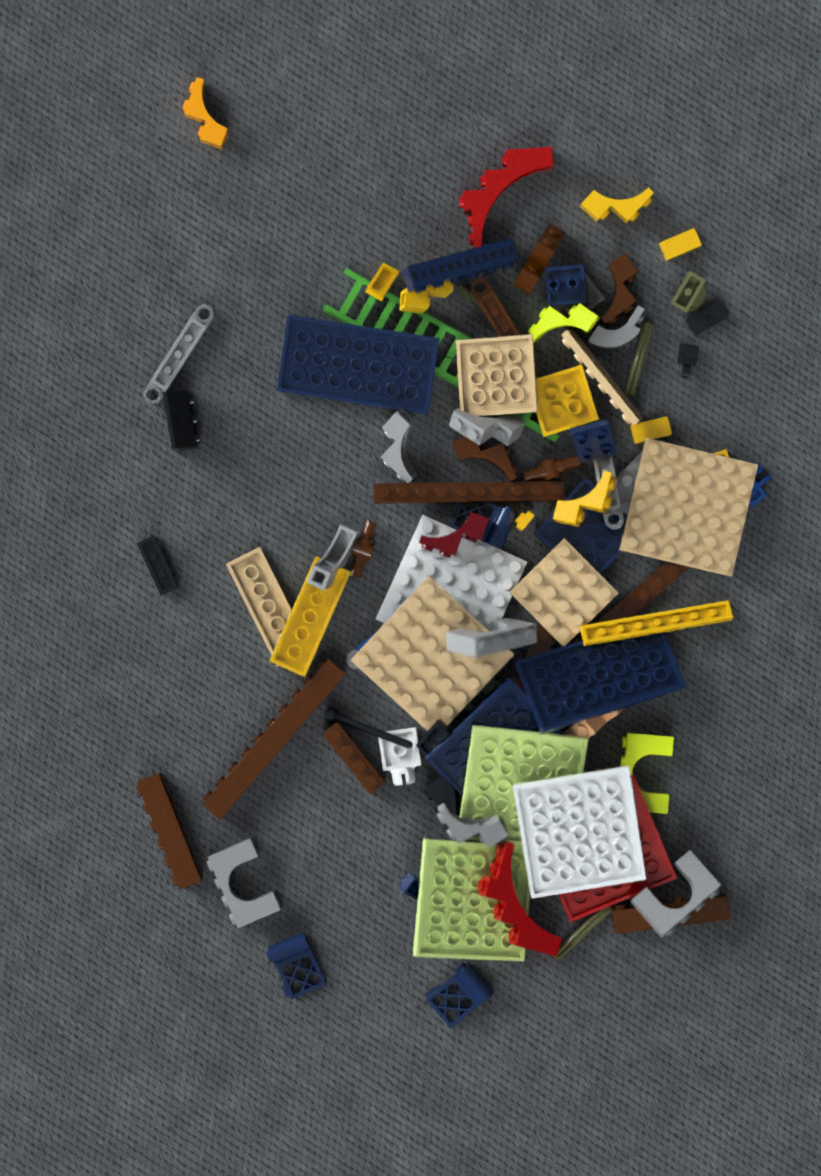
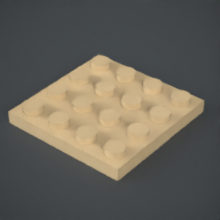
[456,334,538,416]
[509,538,618,647]

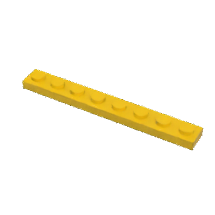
[580,600,733,646]

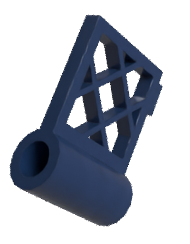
[449,502,517,550]
[266,932,326,1000]
[426,962,494,1028]

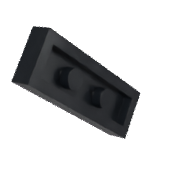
[137,536,179,596]

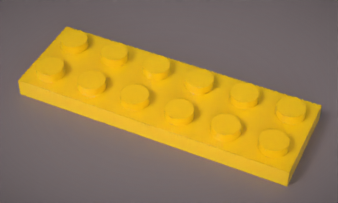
[269,556,351,677]

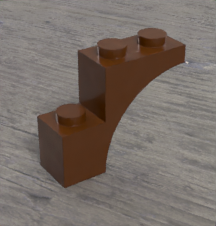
[514,224,566,294]
[600,253,638,326]
[452,437,518,482]

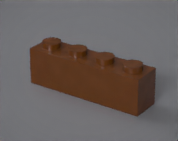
[323,722,386,795]

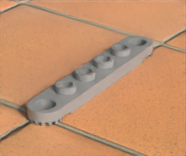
[143,304,214,405]
[589,418,624,530]

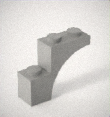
[381,408,418,483]
[449,408,525,446]
[307,524,359,590]
[437,803,509,848]

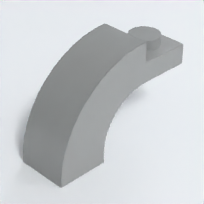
[587,305,645,349]

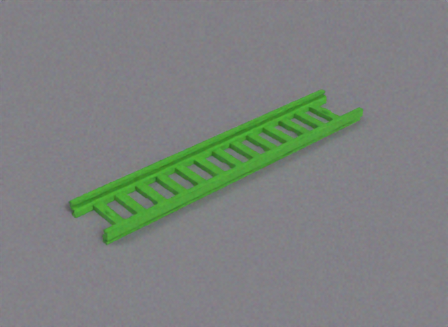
[322,268,559,442]

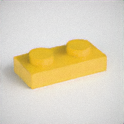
[515,511,534,532]

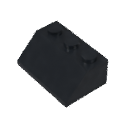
[163,390,201,452]

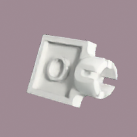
[378,727,421,786]

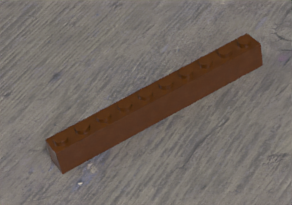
[203,659,346,820]

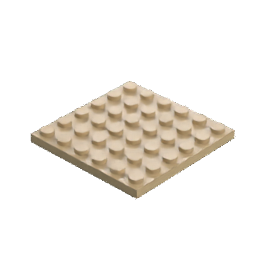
[619,438,758,577]
[351,575,514,731]

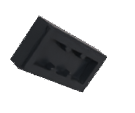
[685,300,729,337]
[416,719,453,756]

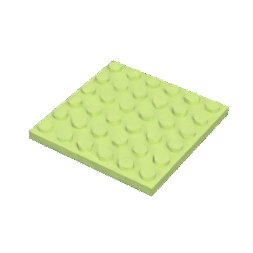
[460,725,588,845]
[413,839,530,961]

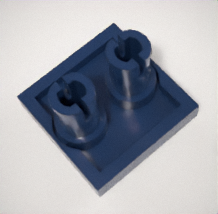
[545,264,587,306]
[570,419,617,463]

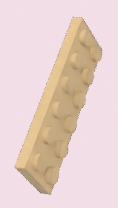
[561,329,643,426]
[226,547,292,667]

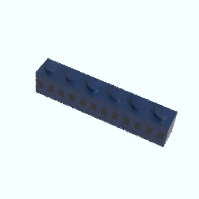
[402,238,518,294]

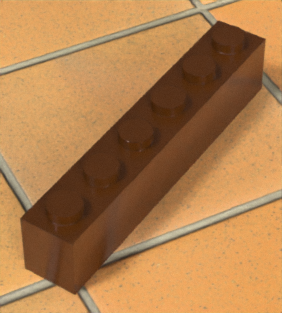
[136,773,202,889]
[611,892,730,934]

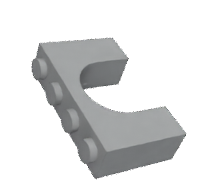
[446,618,537,658]
[206,837,281,928]
[631,850,721,938]

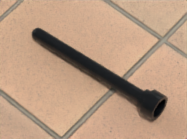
[324,707,413,749]

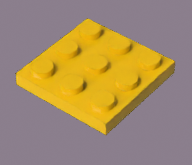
[536,365,599,437]

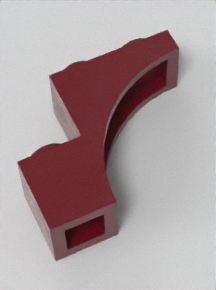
[419,512,489,558]

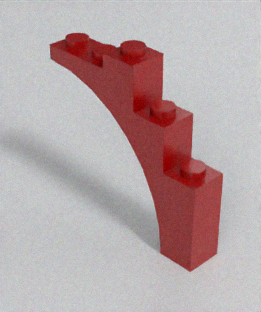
[459,147,553,248]
[477,840,562,957]

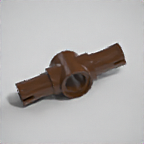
[523,455,581,482]
[350,520,377,578]

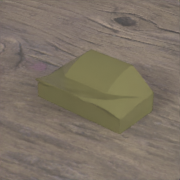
[670,271,708,314]

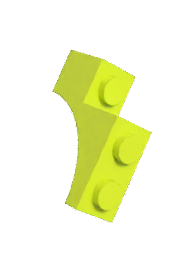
[528,303,600,343]

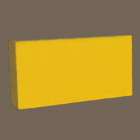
[659,228,702,261]
[365,262,400,301]
[630,416,672,444]

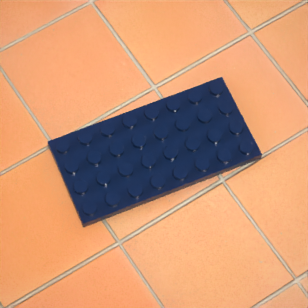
[277,315,440,414]
[515,632,686,734]

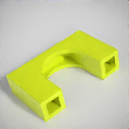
[620,732,674,814]

